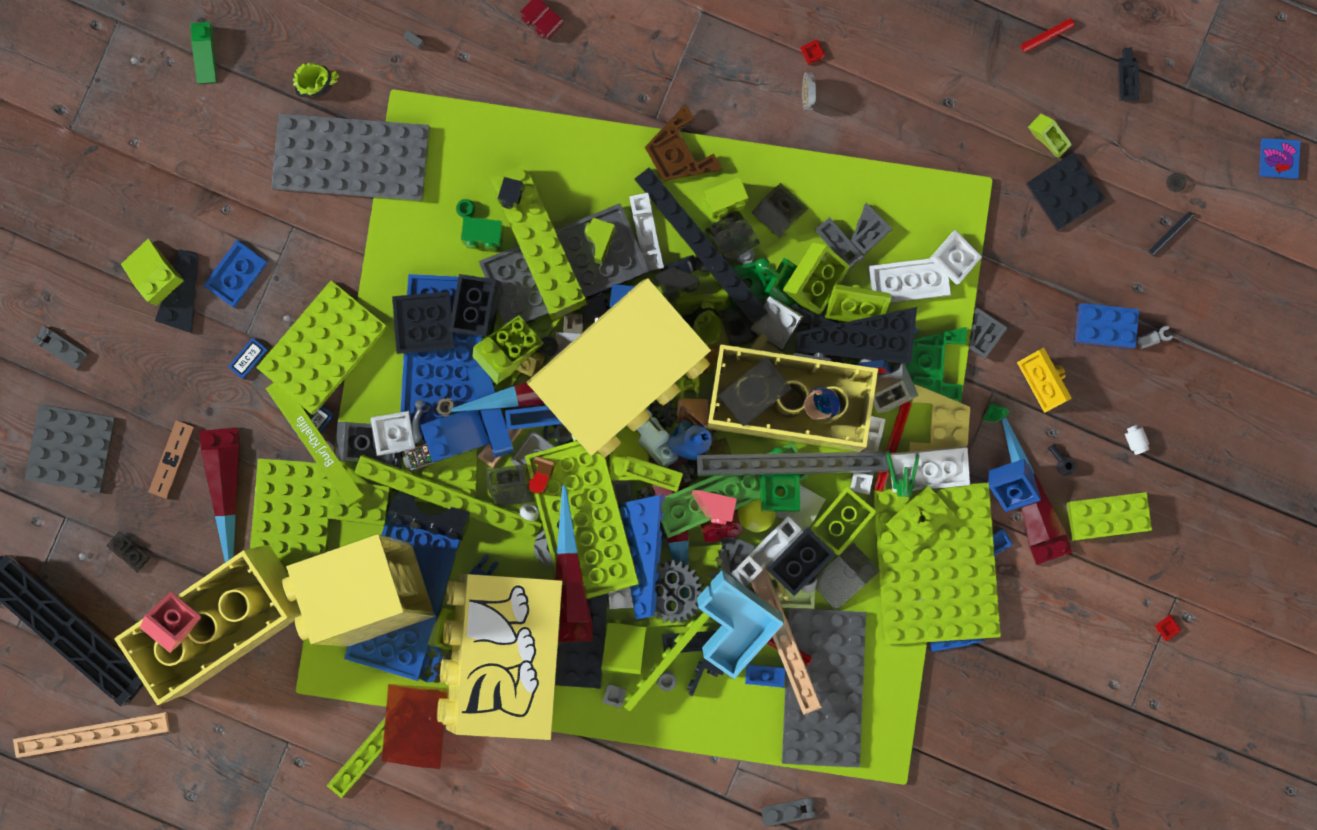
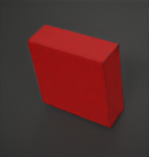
[800,39,825,65]
[1154,615,1182,642]

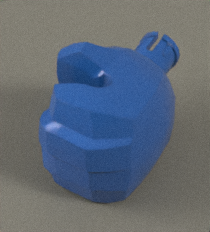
[668,420,712,460]

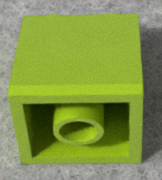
[601,619,646,674]

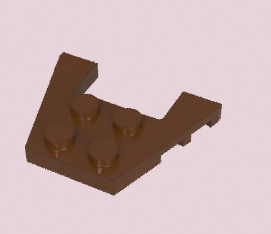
[645,104,722,182]

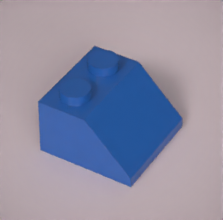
[989,459,1041,512]

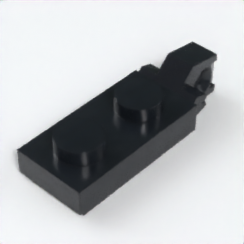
[1118,47,1139,101]

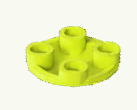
[738,499,776,532]

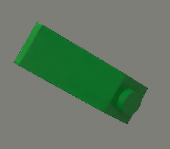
[190,22,217,84]

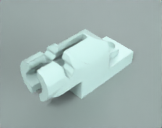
[637,408,678,468]

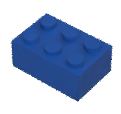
[1075,303,1139,349]

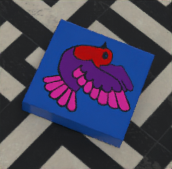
[1259,138,1300,179]

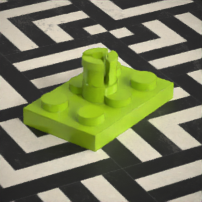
[825,284,891,322]
[885,485,954,553]

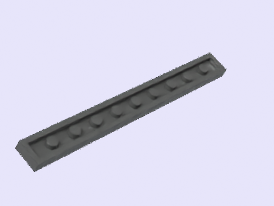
[697,451,889,476]

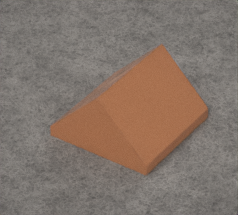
[677,399,708,430]

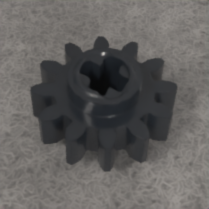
[647,400,677,430]

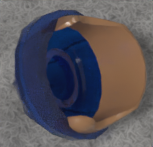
[804,387,840,419]

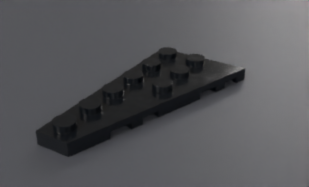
[795,307,917,365]
[555,593,608,689]

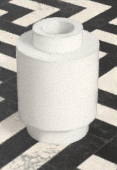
[1125,425,1149,455]

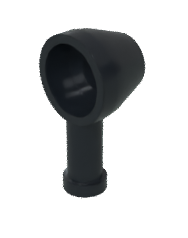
[661,254,696,275]
[539,336,558,356]
[1047,443,1077,476]

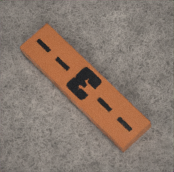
[148,420,195,499]

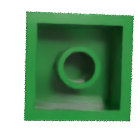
[461,217,504,251]

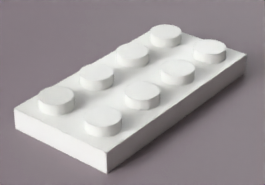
[869,259,951,303]
[890,446,970,492]

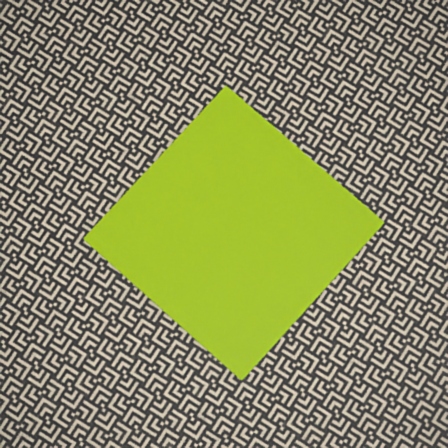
[296,90,992,785]

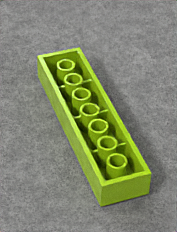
[490,164,587,320]

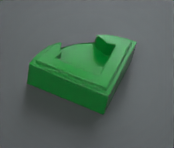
[983,402,1010,422]

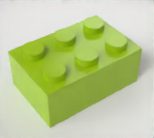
[783,242,850,314]
[327,483,392,526]
[811,487,876,556]

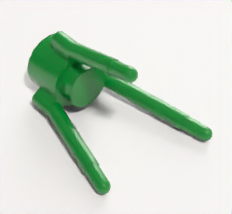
[886,451,920,497]

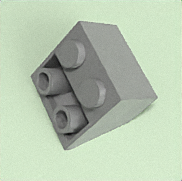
[873,364,919,414]

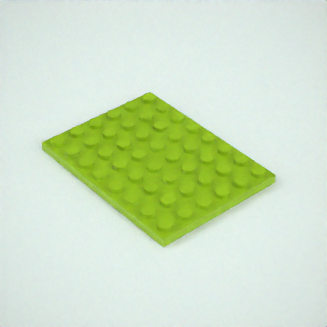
[873,483,1001,645]

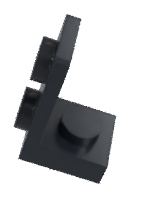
[687,659,724,696]

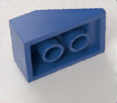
[420,410,489,463]

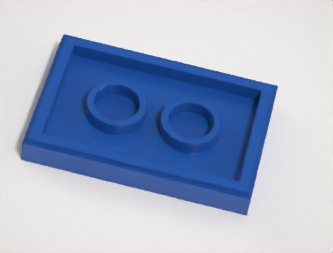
[203,240,269,308]

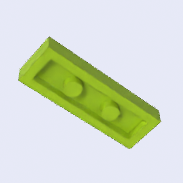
[621,455,683,492]

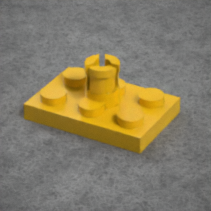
[1017,348,1072,413]

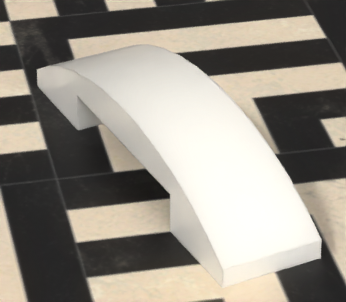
[629,193,664,271]
[850,416,885,494]

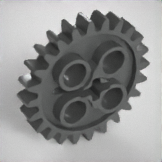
[655,560,705,623]

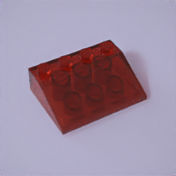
[381,684,447,769]

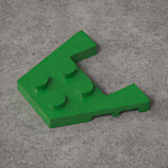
[906,327,967,402]

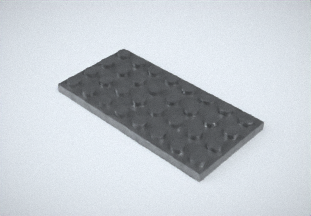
[271,114,430,202]
[479,203,649,325]
[782,608,866,767]

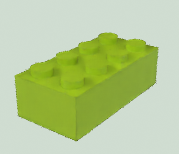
[1066,492,1152,541]

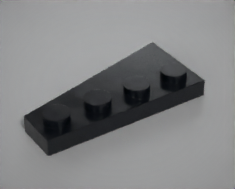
[155,249,199,334]

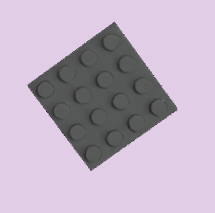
[24,404,116,493]

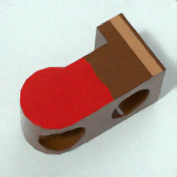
[529,456,556,495]

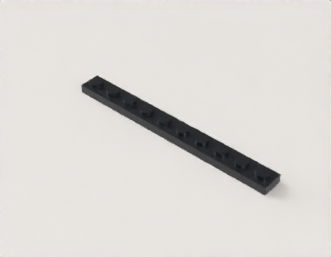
[634,168,768,325]

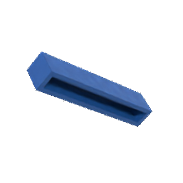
[505,406,563,430]

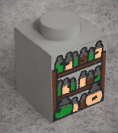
[403,444,434,471]

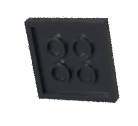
[1026,152,1106,231]
[392,291,455,354]

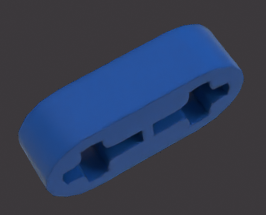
[420,646,441,682]

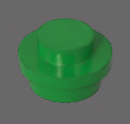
[456,199,475,218]

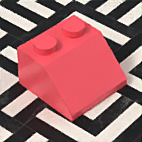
[692,490,737,525]
[140,591,201,653]

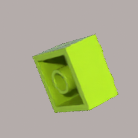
[703,177,749,219]

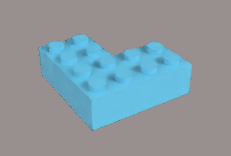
[697,570,784,679]

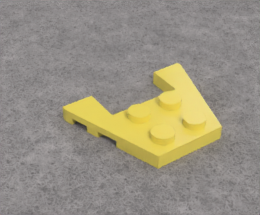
[909,385,970,451]

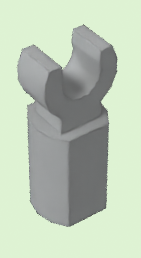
[1137,326,1173,349]

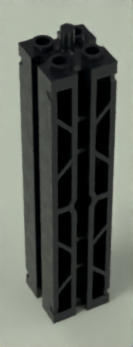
[0,555,145,707]

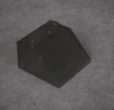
[752,183,808,238]

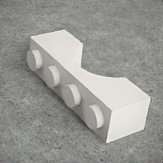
[731,516,802,587]

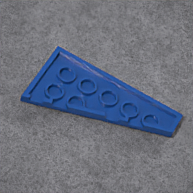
[618,494,665,619]

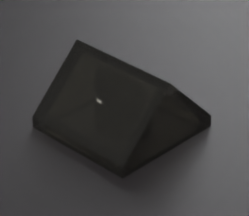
[718,306,757,347]

